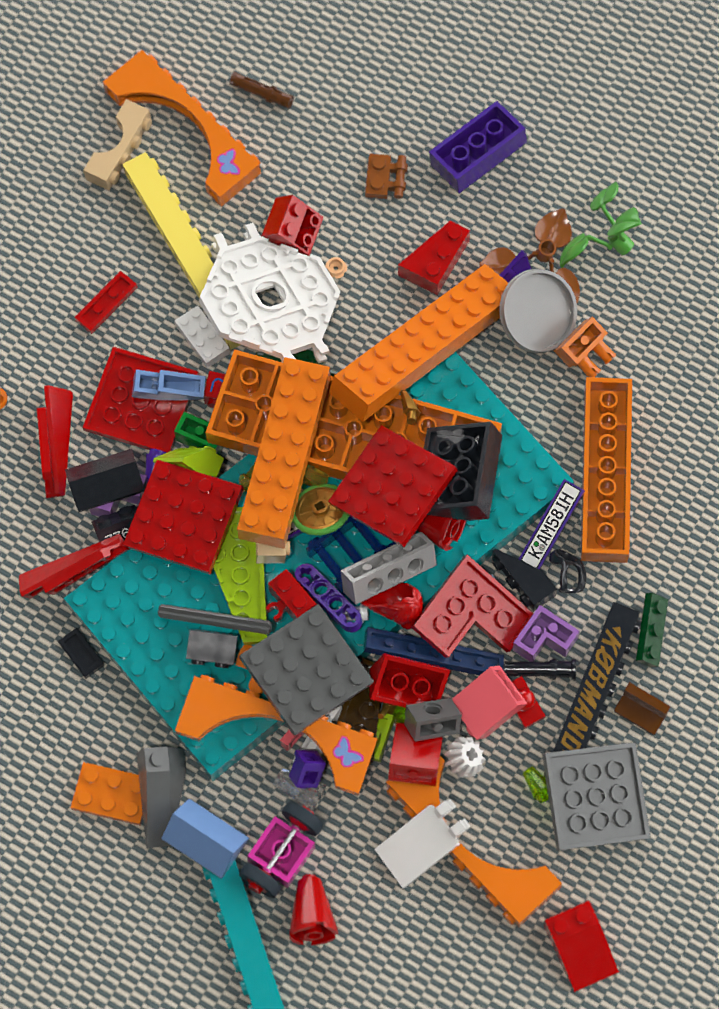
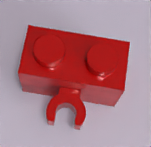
[266,569,317,622]

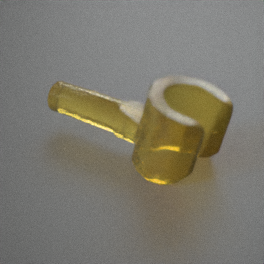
[239,461,256,492]

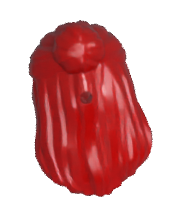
[360,582,423,630]

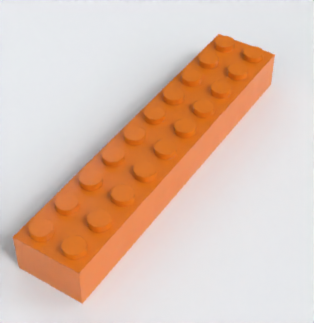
[329,264,508,422]

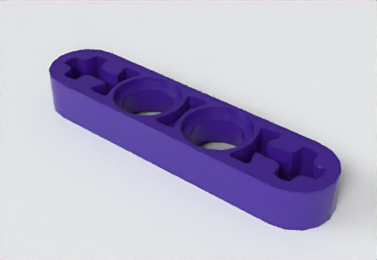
[295,564,363,633]

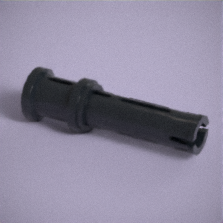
[504,659,576,680]

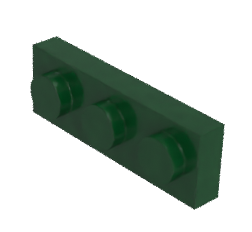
[636,592,668,668]

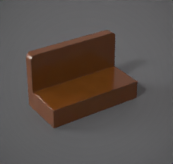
[614,682,671,735]

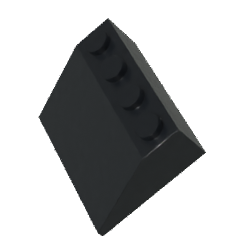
[424,421,502,521]

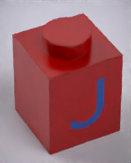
[203,371,225,409]

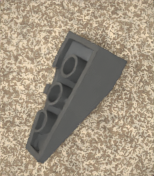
[136,747,186,848]

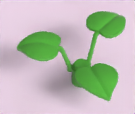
[560,181,642,268]

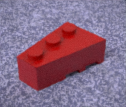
[398,220,470,295]

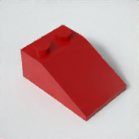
[543,901,619,992]

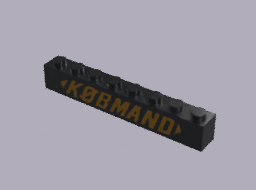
[543,602,642,779]

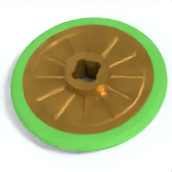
[293,484,349,536]

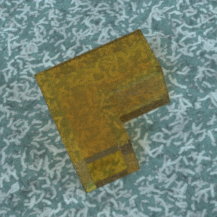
[302,464,329,487]

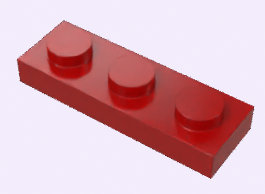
[74,270,138,334]

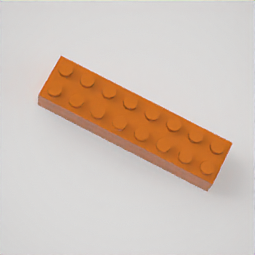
[237,357,331,549]
[581,377,632,563]

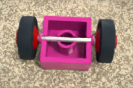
[239,801,323,898]

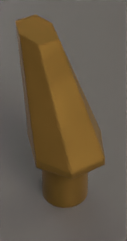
[400,390,421,425]

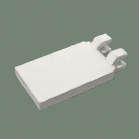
[375,799,471,888]

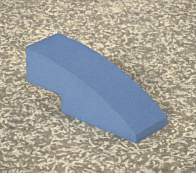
[132,370,206,400]

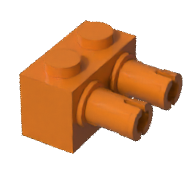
[554,317,616,377]

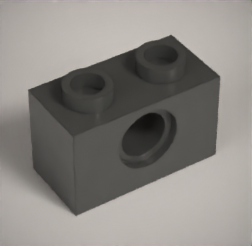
[404,698,462,741]

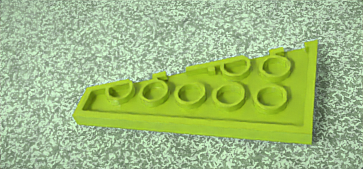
[213,507,267,645]

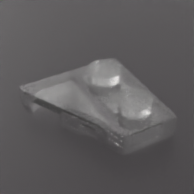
[273,768,326,812]

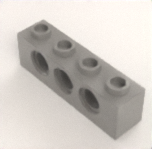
[340,532,436,604]

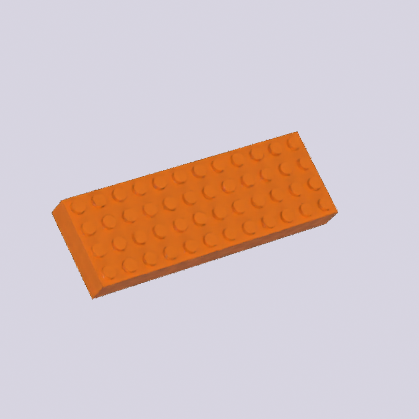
[205,349,502,480]

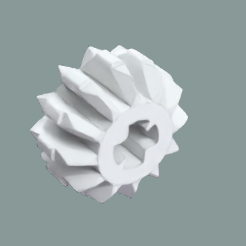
[444,737,486,778]

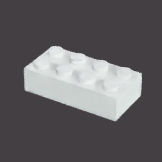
[174,305,230,368]

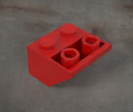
[261,195,324,256]

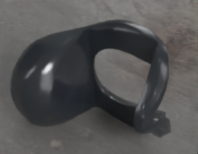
[549,549,586,593]

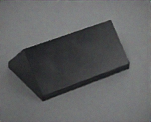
[65,449,145,513]

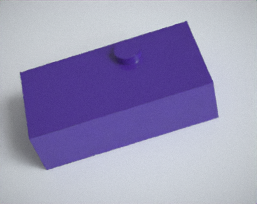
[429,101,527,194]

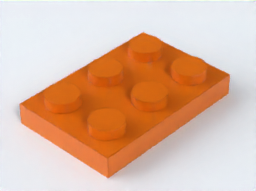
[70,762,143,826]

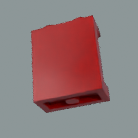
[388,723,443,786]

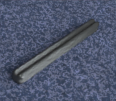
[158,604,272,635]

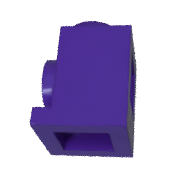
[289,750,326,789]

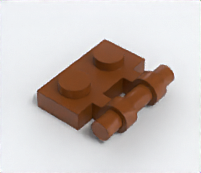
[365,153,408,199]

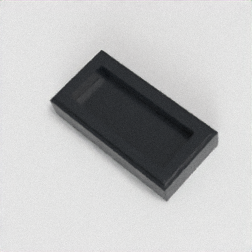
[58,627,105,679]

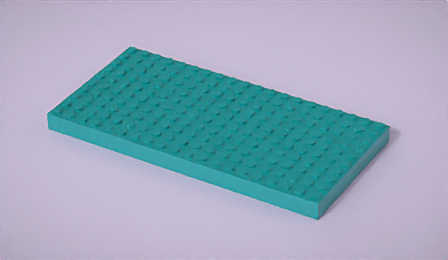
[64,352,575,781]

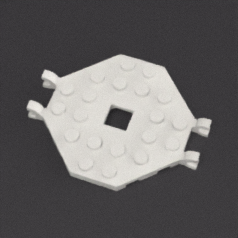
[199,223,340,364]

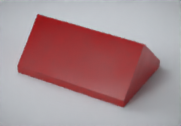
[369,653,450,708]

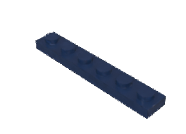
[363,627,504,676]

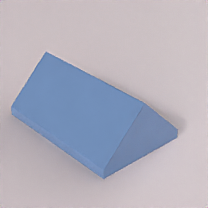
[161,799,249,879]

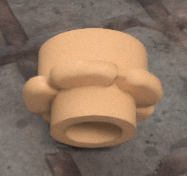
[325,257,347,279]

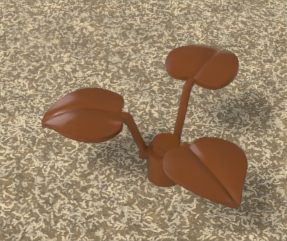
[479,209,580,303]

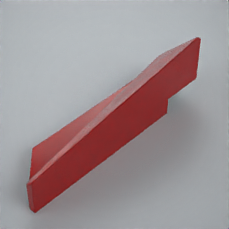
[37,385,73,498]
[19,534,129,599]

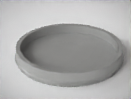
[499,269,577,353]

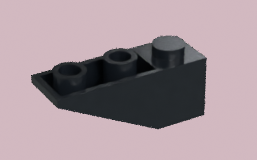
[491,549,557,612]

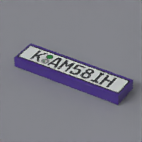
[518,479,585,569]

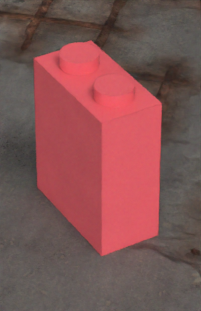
[452,666,527,740]

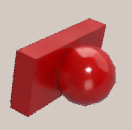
[511,676,546,729]

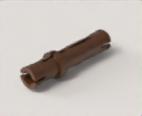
[229,72,294,109]

